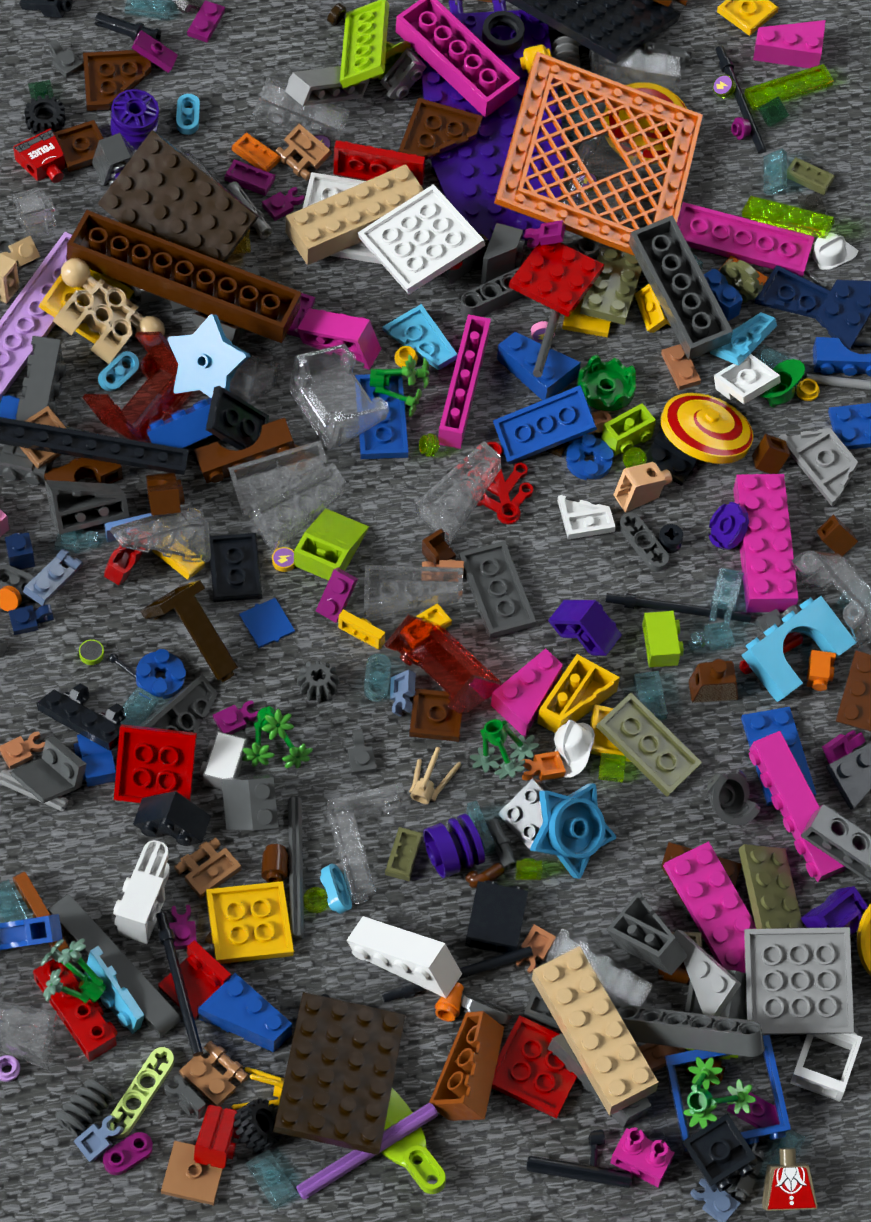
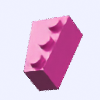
[753,20,826,70]
[297,308,381,370]
[491,648,563,738]

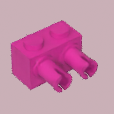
[610,1127,675,1187]

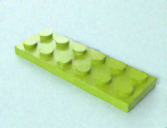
[340,0,389,88]

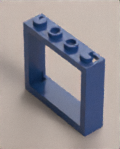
[664,1034,791,1152]

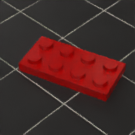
[333,140,425,188]

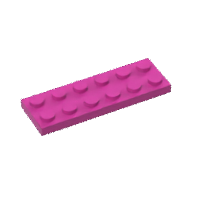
[677,202,814,277]
[663,841,756,973]

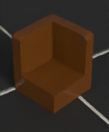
[752,434,790,474]
[816,514,858,557]
[422,529,456,564]

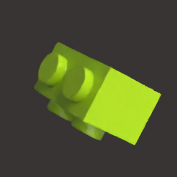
[601,403,656,456]
[642,611,684,668]

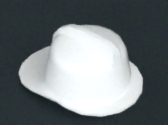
[811,233,858,270]
[554,720,595,778]

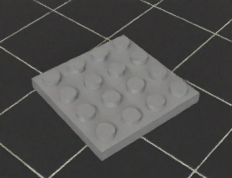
[744,927,854,1035]

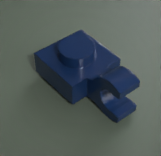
[8,604,54,635]

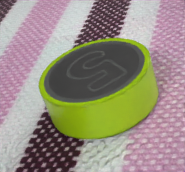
[79,640,104,665]

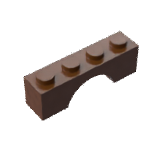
[195,417,297,483]

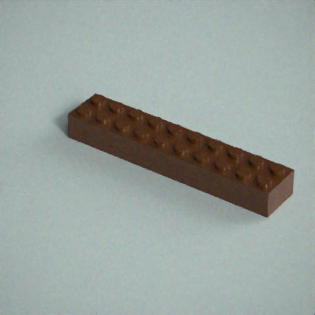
[67,210,302,343]

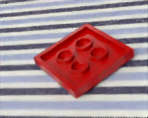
[509,242,604,317]
[113,724,197,803]
[492,1015,577,1119]

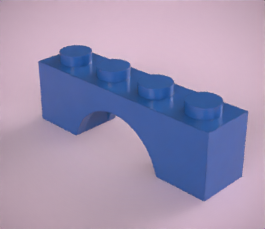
[813,337,871,376]
[0,914,63,950]

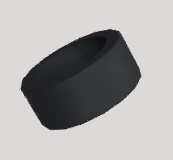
[482,11,525,55]

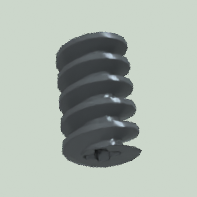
[55,1079,115,1137]

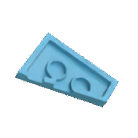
[382,304,458,370]
[710,312,777,366]
[84,946,144,1034]

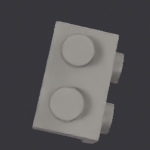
[380,48,427,100]

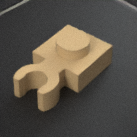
[1,236,41,267]

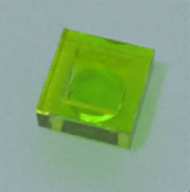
[598,753,626,783]
[515,858,543,880]

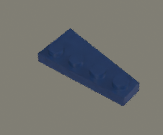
[755,265,830,319]

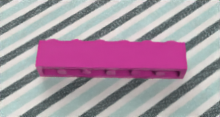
[438,314,491,449]
[749,731,846,882]

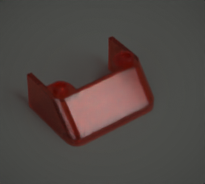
[82,332,193,443]
[384,614,502,714]

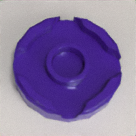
[709,502,749,550]

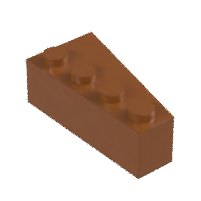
[429,1011,504,1121]

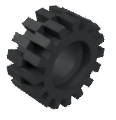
[24,95,66,135]
[234,1098,283,1152]

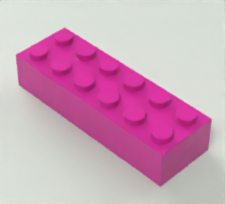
[395,0,520,118]
[733,474,798,613]

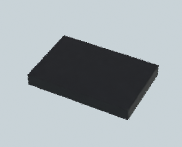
[206,386,269,450]
[208,533,262,602]

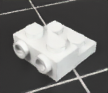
[714,354,781,404]

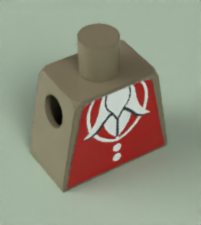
[762,1148,817,1211]

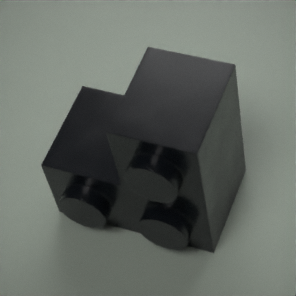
[133,791,211,846]

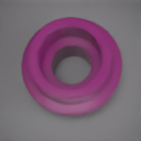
[731,117,751,140]

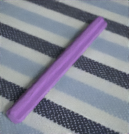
[296,1103,438,1199]

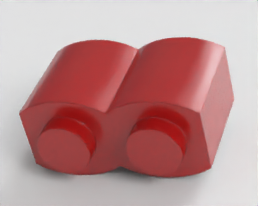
[104,528,148,585]

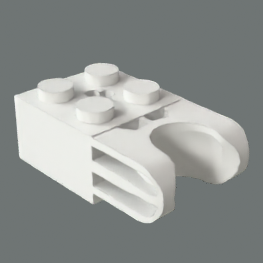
[113,840,170,944]

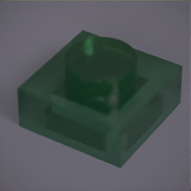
[28,80,54,101]
[758,96,789,127]

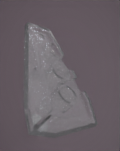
[110,508,211,562]

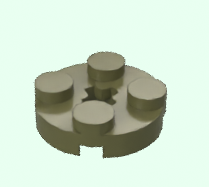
[720,259,763,303]

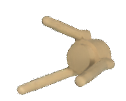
[409,747,461,804]

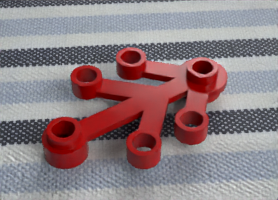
[467,442,533,525]

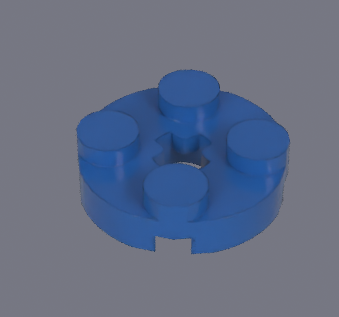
[566,434,614,480]
[136,649,186,699]

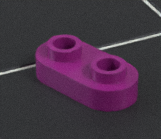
[103,1132,153,1175]

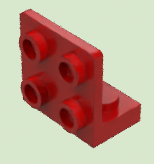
[158,940,231,1020]

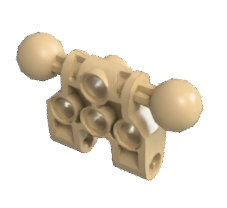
[53,258,165,364]

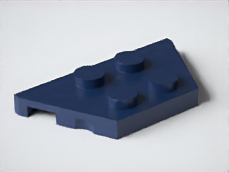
[816,280,871,351]

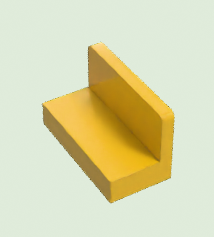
[635,284,671,333]

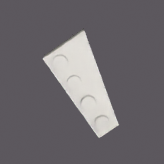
[347,916,462,998]

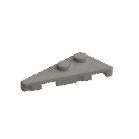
[673,930,741,1016]

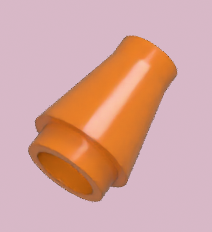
[435,982,464,1022]

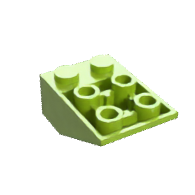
[294,508,369,581]

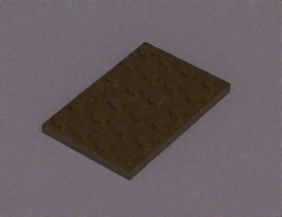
[98,130,259,263]
[273,992,405,1155]

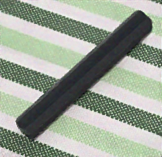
[526,1156,632,1188]

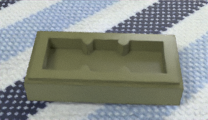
[784,157,835,195]
[385,827,423,881]

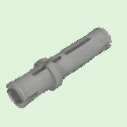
[226,182,273,239]

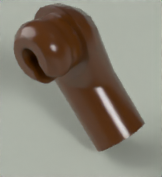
[465,863,504,888]

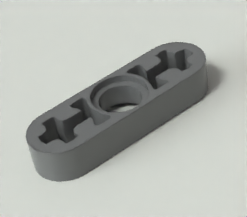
[619,513,669,572]

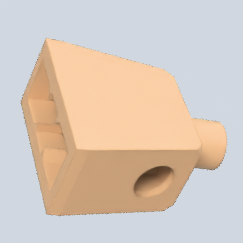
[613,462,672,513]

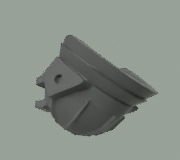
[707,769,760,825]

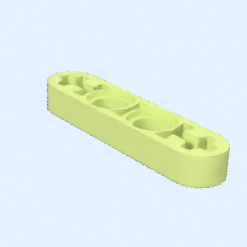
[110,1047,174,1139]

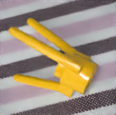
[232,1067,284,1110]

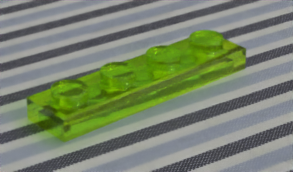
[744,64,834,110]
[741,196,834,239]

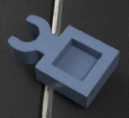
[390,670,416,716]
[74,1115,124,1162]
[690,1178,741,1222]

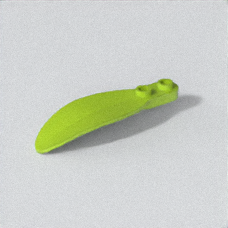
[381,1088,446,1194]

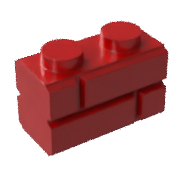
[194,1105,240,1169]

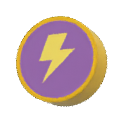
[272,547,295,572]

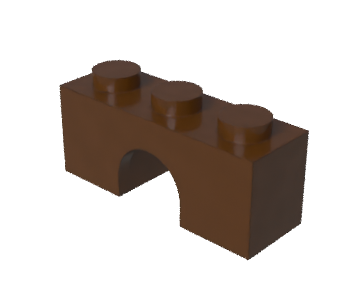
[44,458,123,484]
[146,473,185,515]

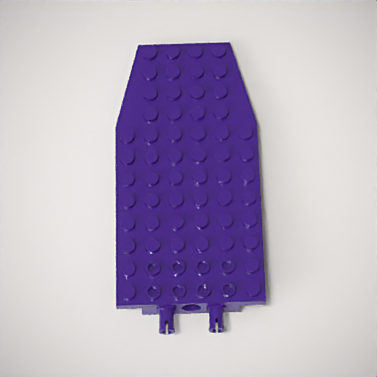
[418,0,567,242]

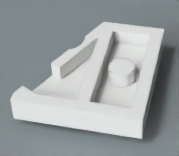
[557,495,615,539]

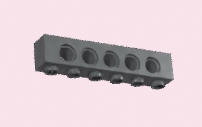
[801,804,871,884]

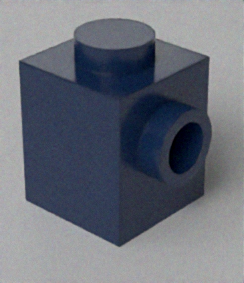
[5,532,35,570]

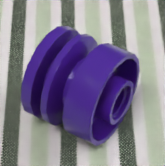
[110,89,159,150]
[423,813,485,878]

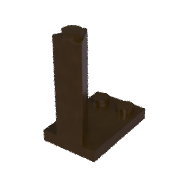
[140,580,238,682]

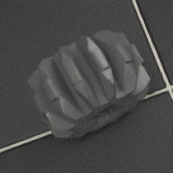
[297,659,339,703]

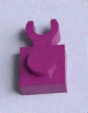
[262,187,304,221]
[213,700,259,735]
[169,905,197,950]

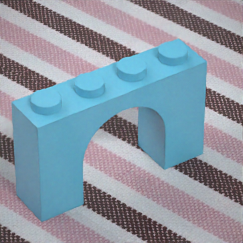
[741,596,857,702]

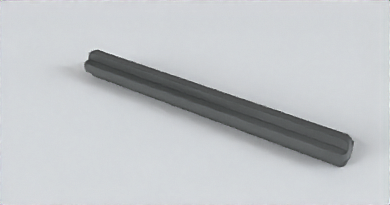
[288,797,304,939]

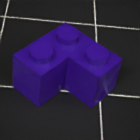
[548,600,622,656]

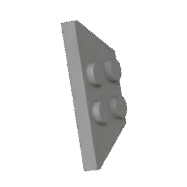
[779,428,858,506]

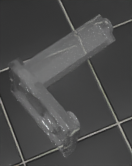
[325,782,405,904]

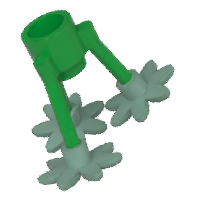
[470,719,540,780]
[41,938,106,1003]

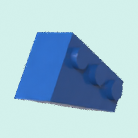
[497,332,581,400]
[147,398,213,448]
[198,973,292,1052]

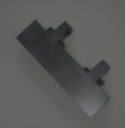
[37,683,126,751]

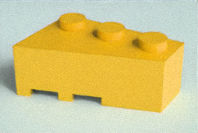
[537,654,620,733]

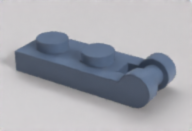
[23,548,83,606]

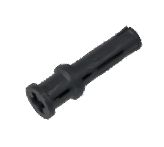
[95,12,161,42]

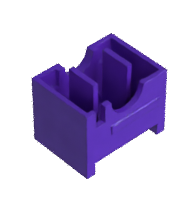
[801,886,868,936]

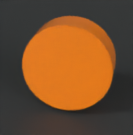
[0,586,22,611]

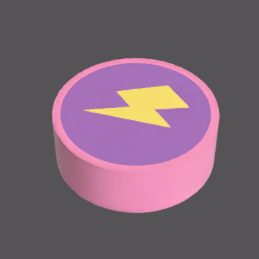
[531,321,555,342]

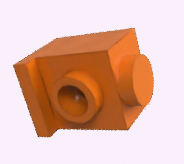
[806,650,836,691]

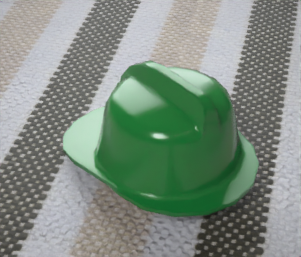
[760,359,805,408]

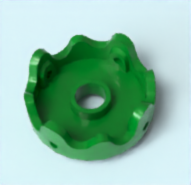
[577,355,636,411]

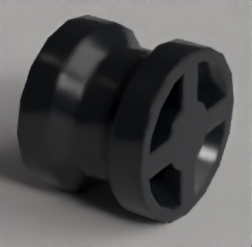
[658,524,684,553]

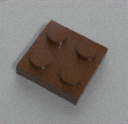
[54,120,104,172]
[409,688,464,742]

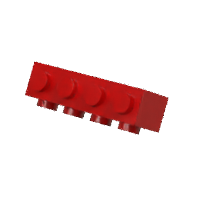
[33,959,118,1062]

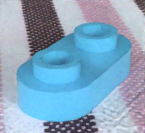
[176,94,200,135]
[98,351,139,391]
[320,863,352,914]

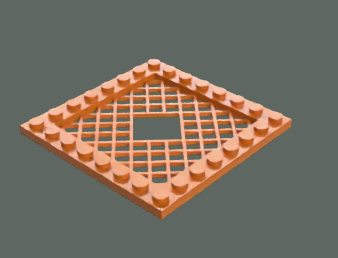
[494,52,703,256]

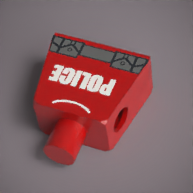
[13,128,65,183]

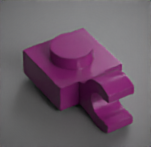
[524,220,565,248]
[822,730,865,764]

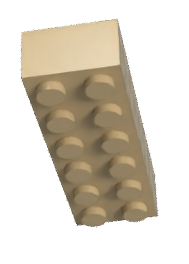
[286,164,424,265]
[532,946,658,1116]

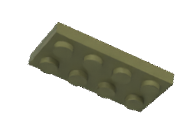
[580,247,642,325]
[596,693,702,797]
[739,844,803,929]

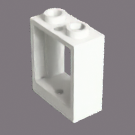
[790,1032,863,1102]

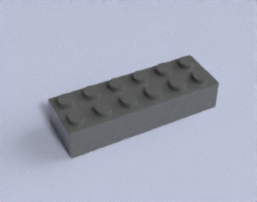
[629,215,733,360]

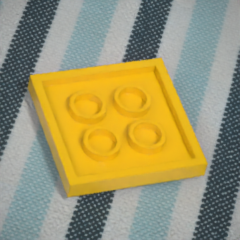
[38,270,134,344]
[206,881,294,964]

